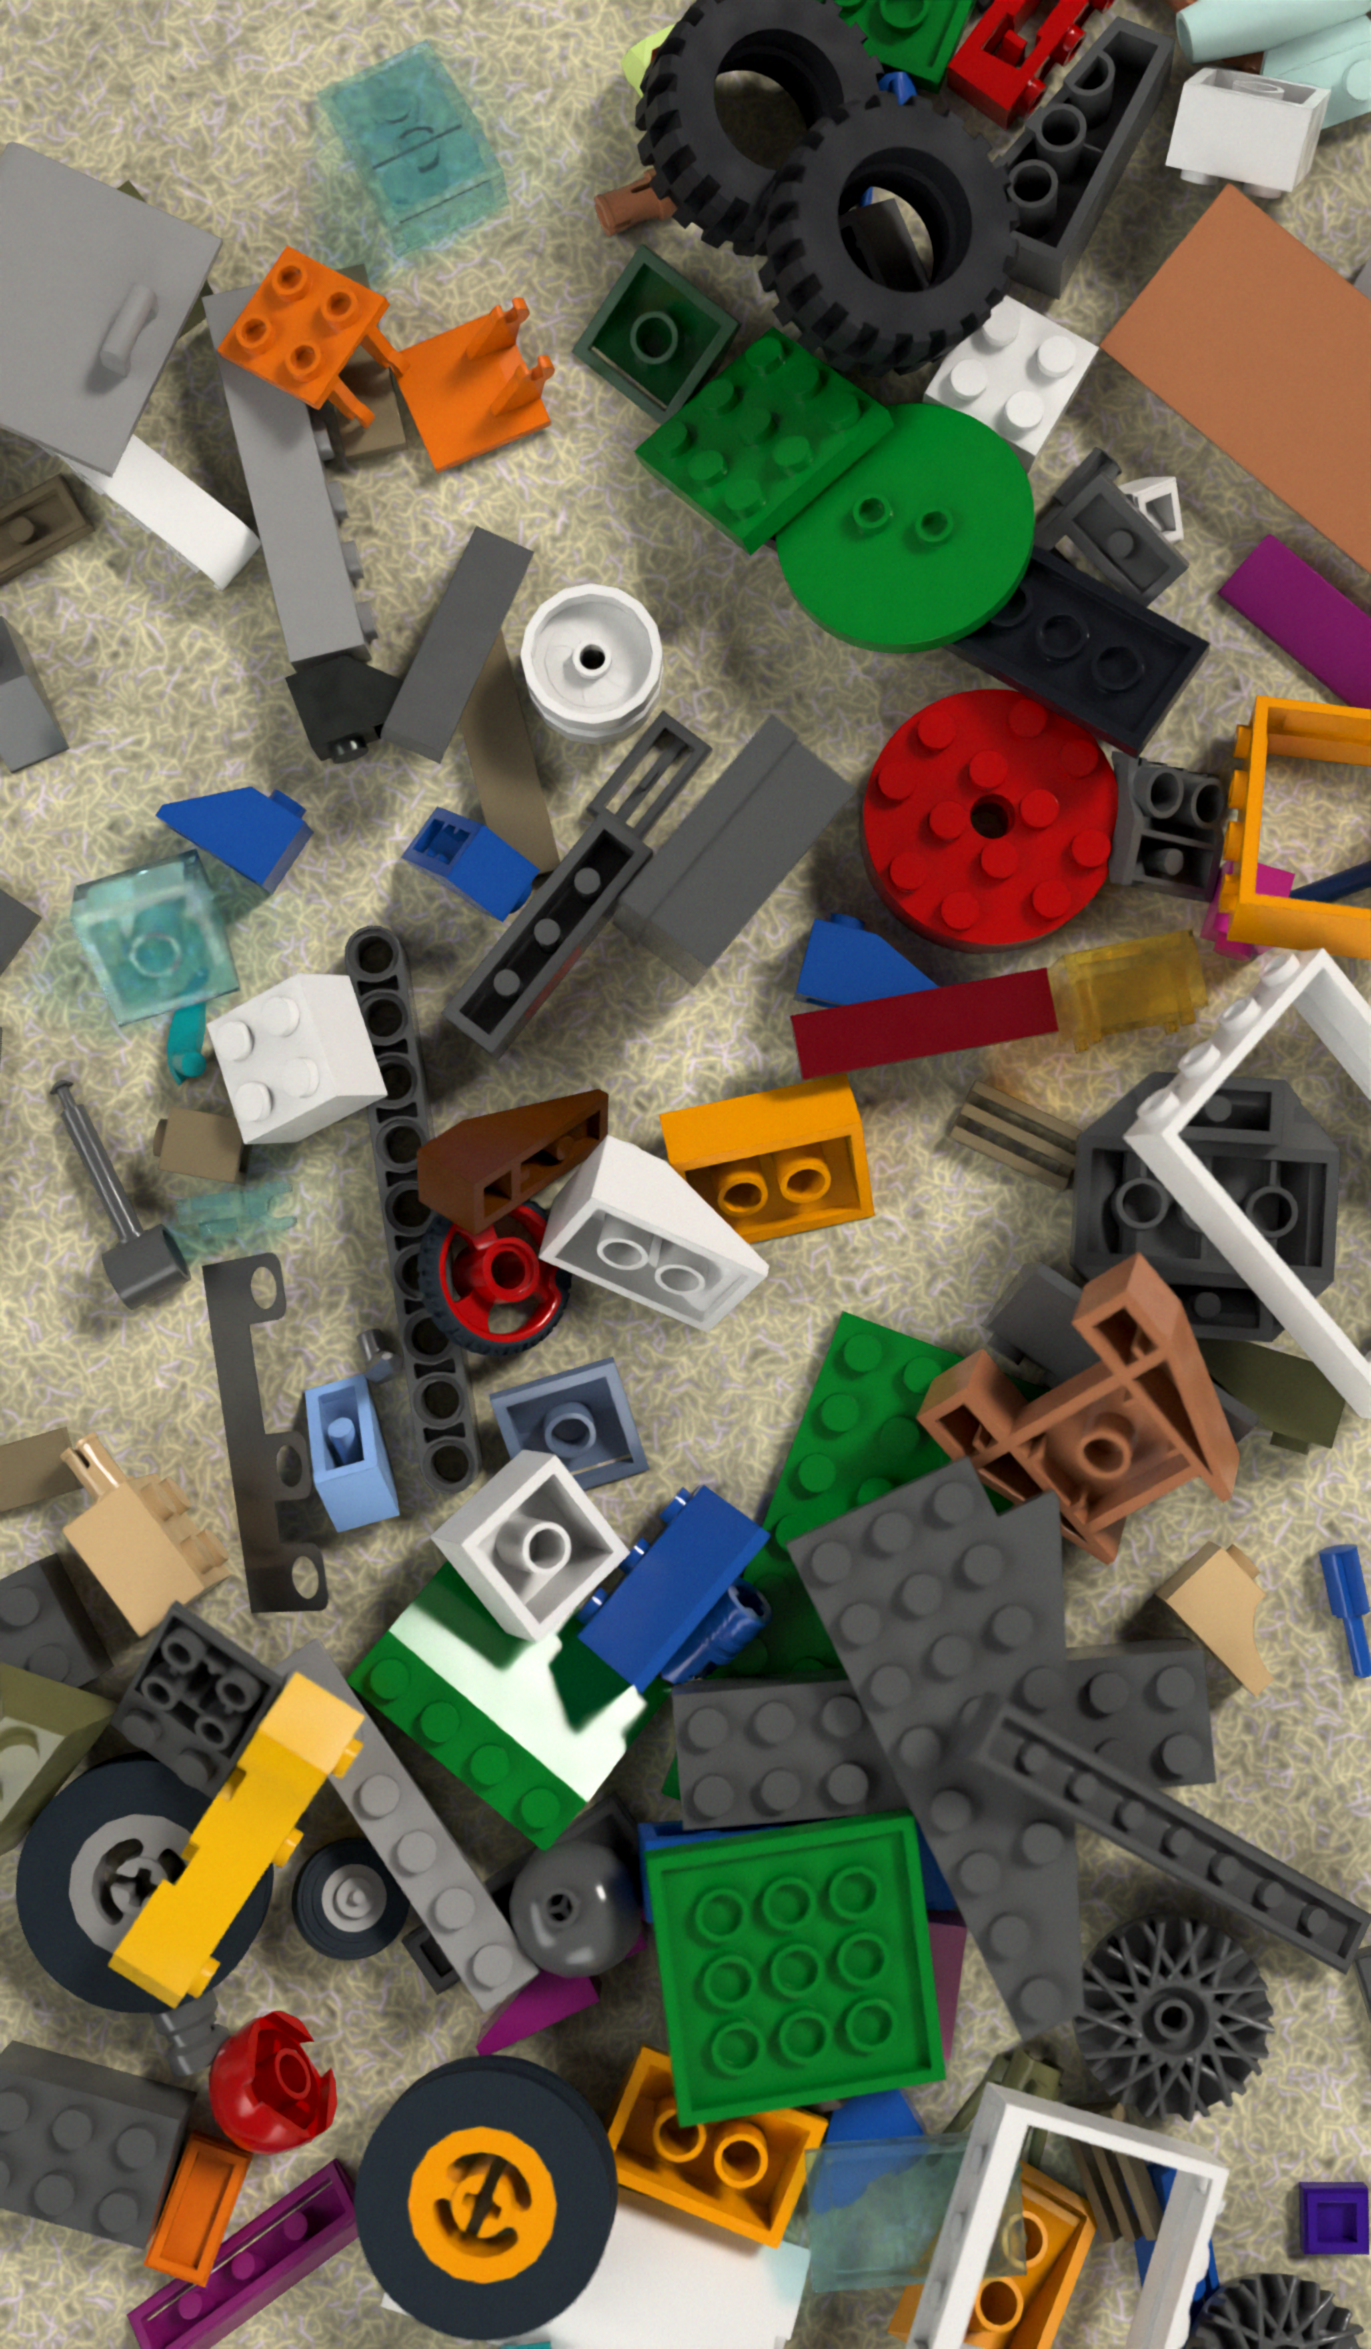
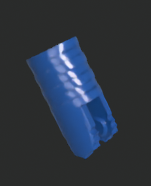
[661,1578,773,1685]

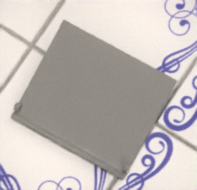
[0,142,223,478]

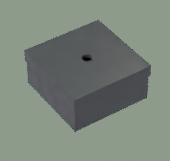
[613,713,857,987]

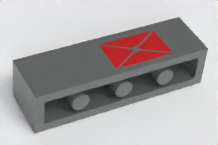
[441,811,654,1061]

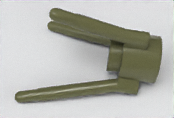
[925,2046,1064,2197]

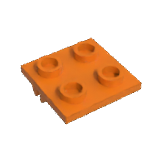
[217,245,410,429]
[390,297,555,474]

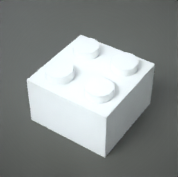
[1165,65,1331,199]
[922,295,1099,477]
[207,973,388,1144]
[430,1449,630,1644]

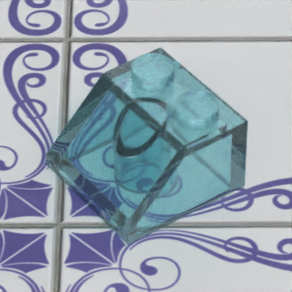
[69,848,240,1028]

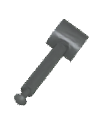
[50,1080,191,1310]

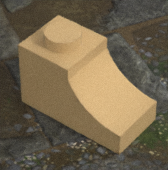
[1154,1541,1274,1697]

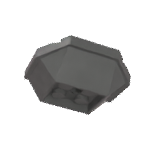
[1069,1072,1341,1343]

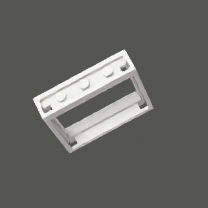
[905,2082,1230,2349]

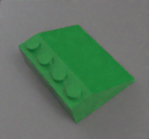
[345,1560,672,1851]

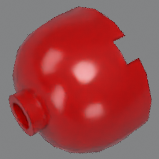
[208,2011,337,2155]

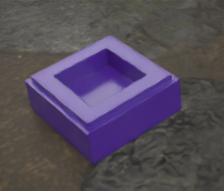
[1299,2182,1369,2255]

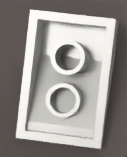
[538,1135,769,1333]

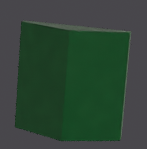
[571,244,742,425]

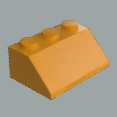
[659,1074,875,1244]
[603,2042,828,2250]

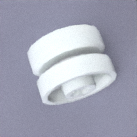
[521,583,664,745]

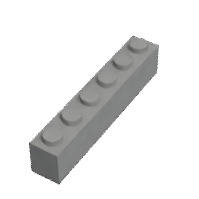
[201,283,379,673]
[271,1637,540,2013]

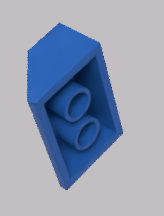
[575,1485,771,1693]

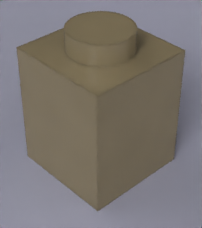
[153,1106,253,1186]

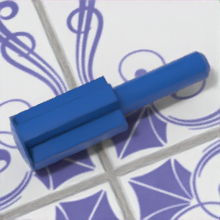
[1318,1544,1371,1678]

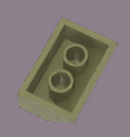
[0,1662,118,1856]

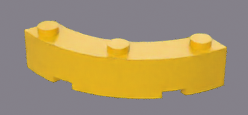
[108,1672,366,2009]

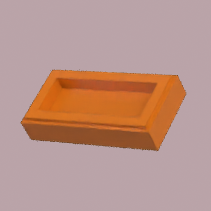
[143,2129,254,2288]

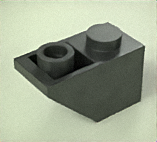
[285,655,404,764]

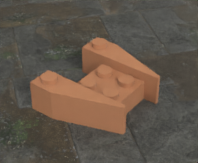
[916,1252,1240,1565]

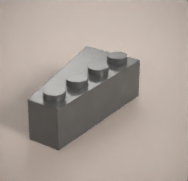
[992,16,1176,300]

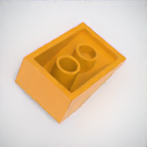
[887,2159,1098,2349]

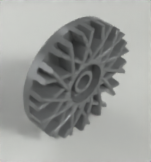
[1072,1912,1274,2122]
[1186,2272,1364,2349]

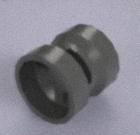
[150,1989,231,2077]

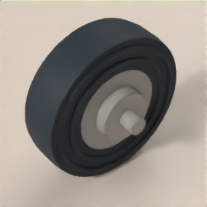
[291,1838,410,1961]

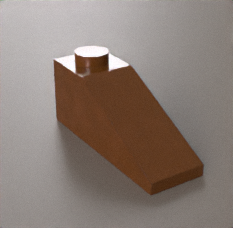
[417,1089,609,1235]

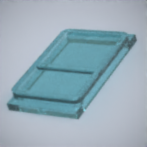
[804,2131,1027,2293]

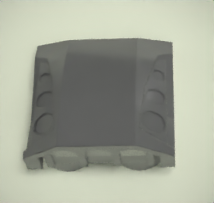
[1108,751,1228,903]

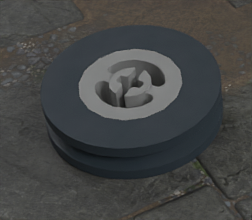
[16,1751,274,2013]

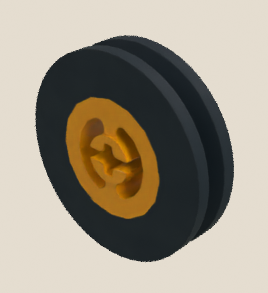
[354,2055,618,2341]

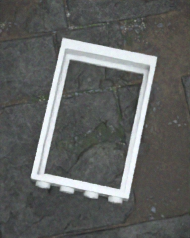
[1123,948,1371,1419]

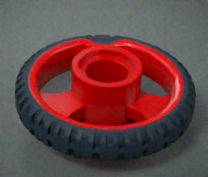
[417,1198,572,1356]

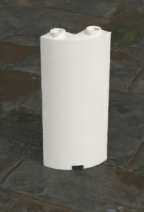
[381,2152,812,2349]

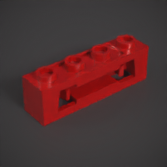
[947,0,1116,131]

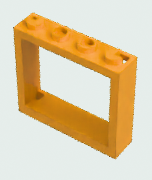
[1218,695,1371,960]

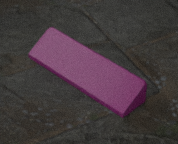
[1217,534,1371,709]
[127,2158,358,2349]

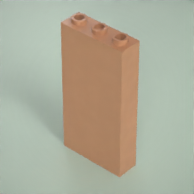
[1099,182,1371,577]

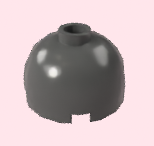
[509,1840,642,1978]

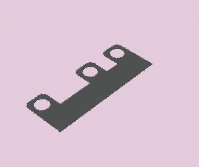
[202,1252,329,1613]

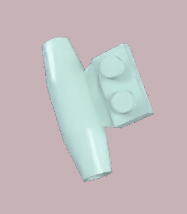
[1176,0,1371,130]

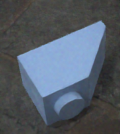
[305,1373,400,1533]

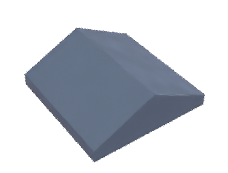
[489,1356,649,1490]

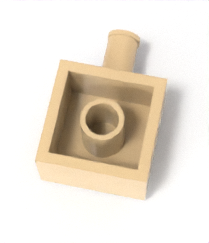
[60,1431,232,1637]

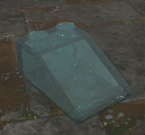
[316,39,509,258]

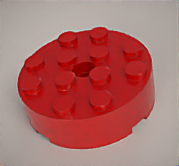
[859,689,1119,955]

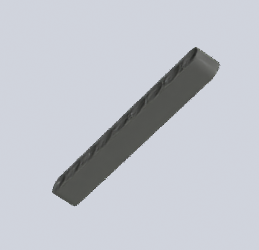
[345,925,483,1494]

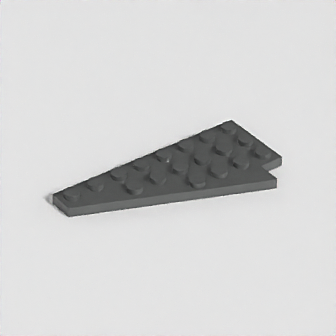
[784,1455,1084,2042]

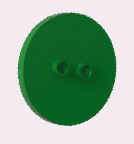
[775,403,1035,654]

